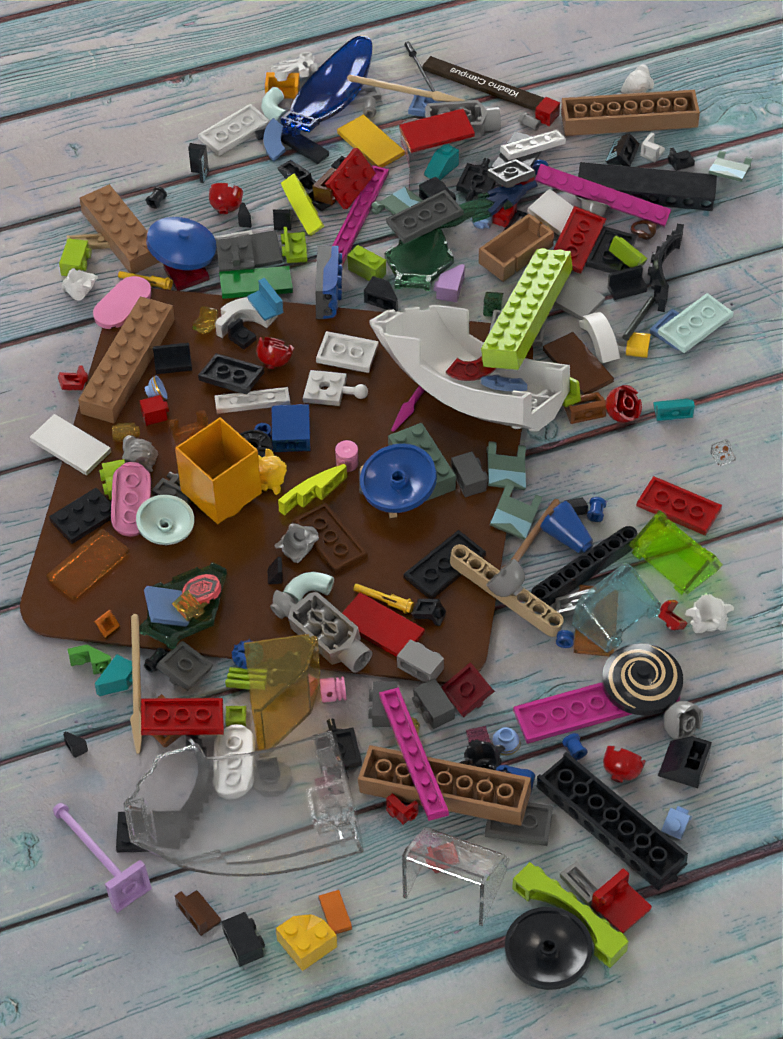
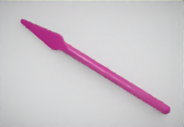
[391,385,425,432]

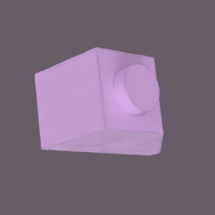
[434,264,465,302]

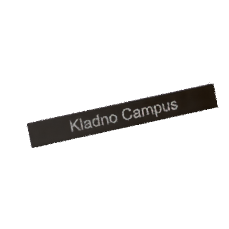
[422,56,544,111]

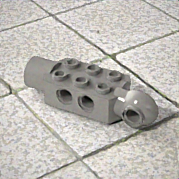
[399,100,501,140]
[270,590,372,673]

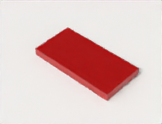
[399,108,475,153]
[553,206,606,274]
[636,476,722,536]
[342,592,425,657]
[141,698,224,735]

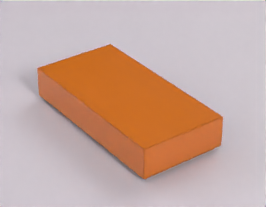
[319,890,352,934]

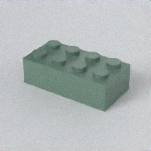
[388,423,456,501]

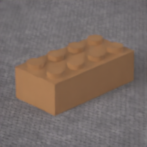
[479,214,554,282]

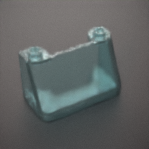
[572,563,661,653]

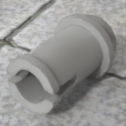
[363,97,376,118]
[518,112,541,131]

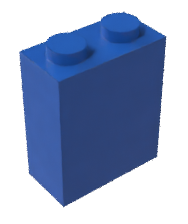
[272,404,310,452]

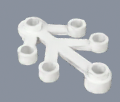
[271,52,318,81]

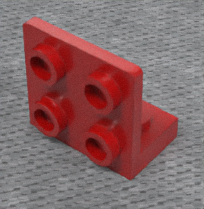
[591,868,652,934]

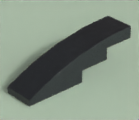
[277,160,335,211]

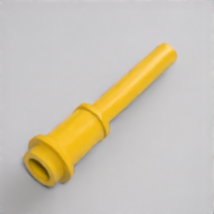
[118,271,173,290]
[353,583,414,614]

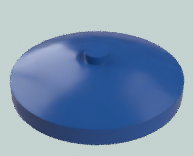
[146,217,217,270]
[360,444,437,513]

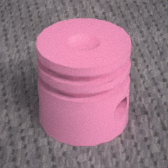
[335,440,359,472]
[319,676,346,703]

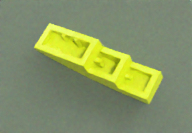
[281,173,325,236]
[278,464,347,515]

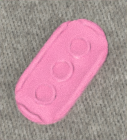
[93,276,151,329]
[111,462,151,537]

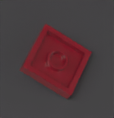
[163,264,210,291]
[441,662,495,717]

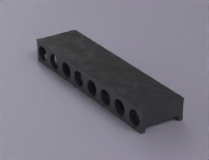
[577,162,717,211]
[536,752,688,891]

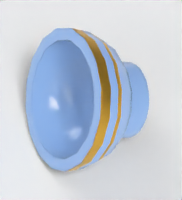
[145,375,168,401]
[491,727,521,755]

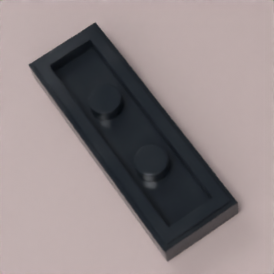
[281,128,329,164]

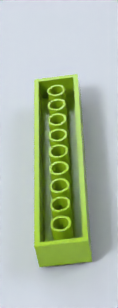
[481,248,572,370]

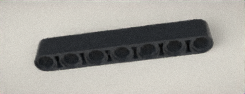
[531,526,638,606]

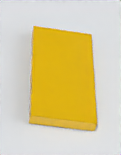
[337,114,405,168]

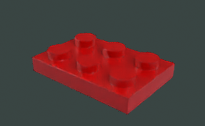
[325,148,376,209]

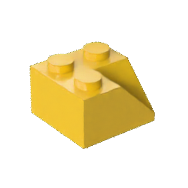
[276,914,337,971]

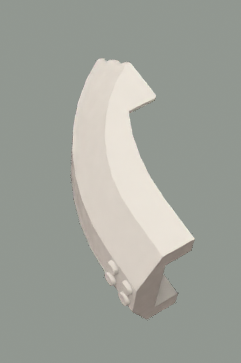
[370,305,570,431]

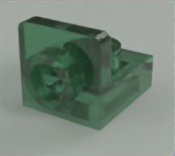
[483,292,504,317]

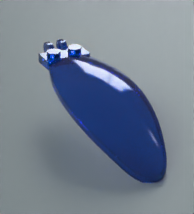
[281,36,373,137]

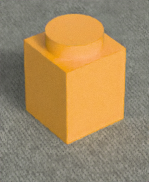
[175,417,262,524]

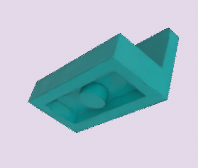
[653,399,695,421]

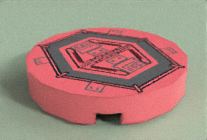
[182,574,221,606]

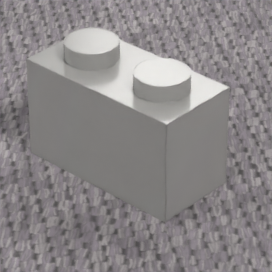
[397,639,444,683]

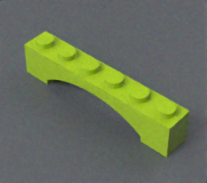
[512,862,629,968]

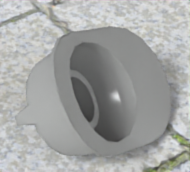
[575,196,610,217]

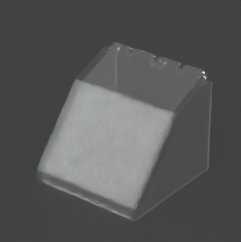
[402,827,510,926]

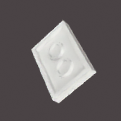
[316,331,379,373]

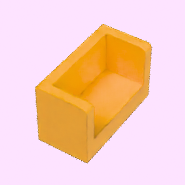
[265,72,300,99]

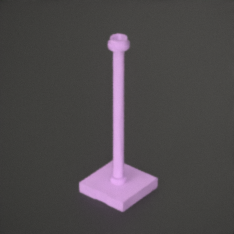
[53,803,152,913]

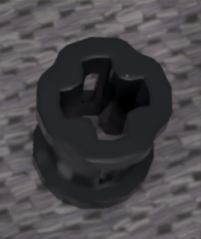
[145,186,167,209]

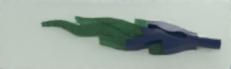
[422,180,538,236]

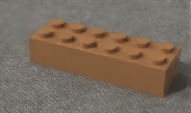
[79,184,160,274]

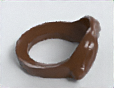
[630,220,658,240]

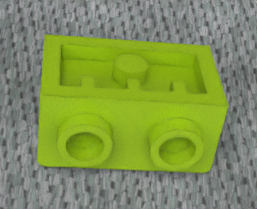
[281,227,308,263]

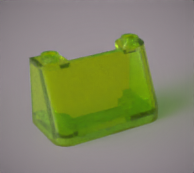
[629,510,723,595]

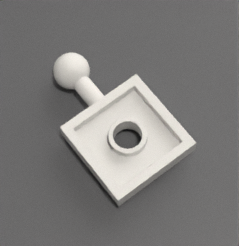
[303,370,368,406]

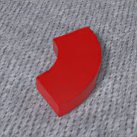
[446,356,497,381]

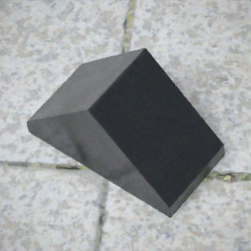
[273,209,293,231]

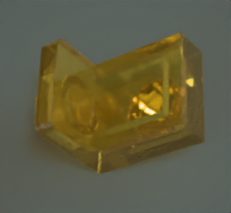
[192,306,218,334]
[172,590,207,621]

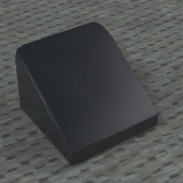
[238,202,252,228]
[564,497,588,515]
[267,556,283,584]
[63,731,88,758]

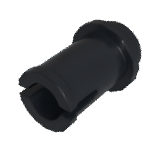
[144,647,167,673]

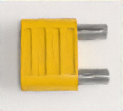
[615,332,651,358]

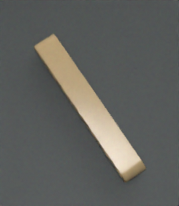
[450,544,564,637]

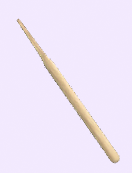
[347,75,465,102]
[130,614,143,754]

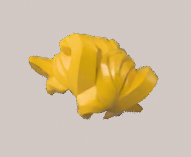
[258,449,287,495]

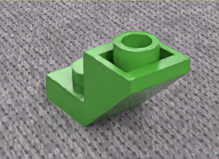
[68,644,111,675]

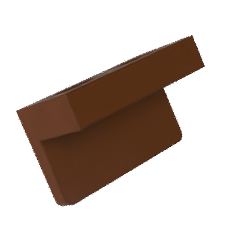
[175,890,221,936]

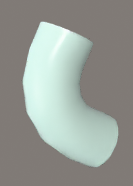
[261,87,288,124]
[283,572,334,604]

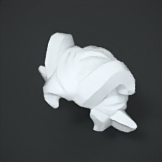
[620,64,654,94]
[62,268,98,301]
[685,593,734,633]

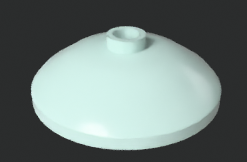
[136,495,194,545]

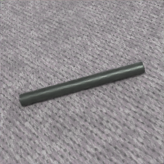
[622,296,656,341]

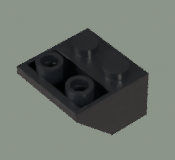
[658,736,712,789]

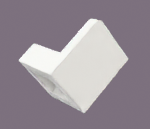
[640,132,665,162]

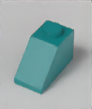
[424,144,459,180]
[95,654,133,696]

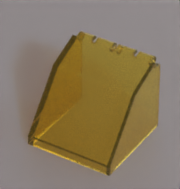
[244,634,321,756]

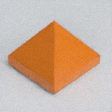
[94,610,120,638]

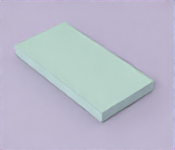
[658,293,734,353]

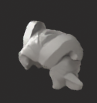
[122,435,158,472]
[274,523,319,563]

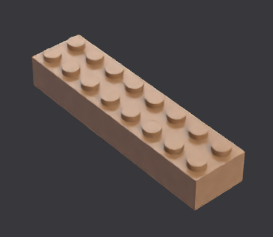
[561,90,700,136]
[78,296,175,423]
[358,745,531,826]

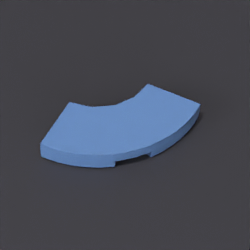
[263,118,286,162]
[481,375,527,391]

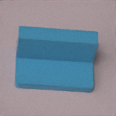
[247,278,283,321]

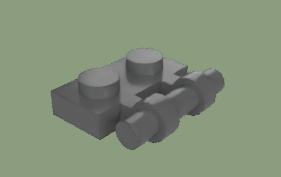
[152,471,192,505]

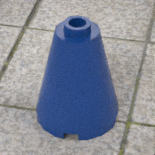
[540,501,593,554]

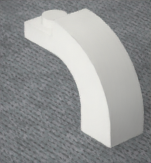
[215,297,278,338]
[579,312,620,363]

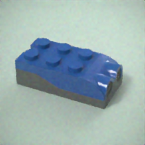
[315,246,343,319]

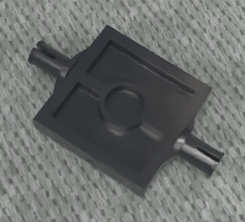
[456,158,496,202]
[313,718,362,782]

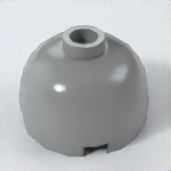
[486,559,525,597]
[664,701,703,740]

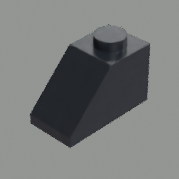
[364,276,398,312]

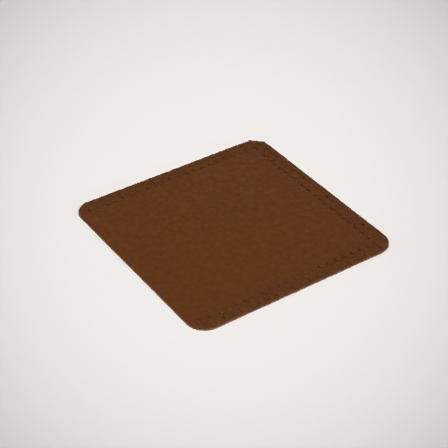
[20,288,533,684]

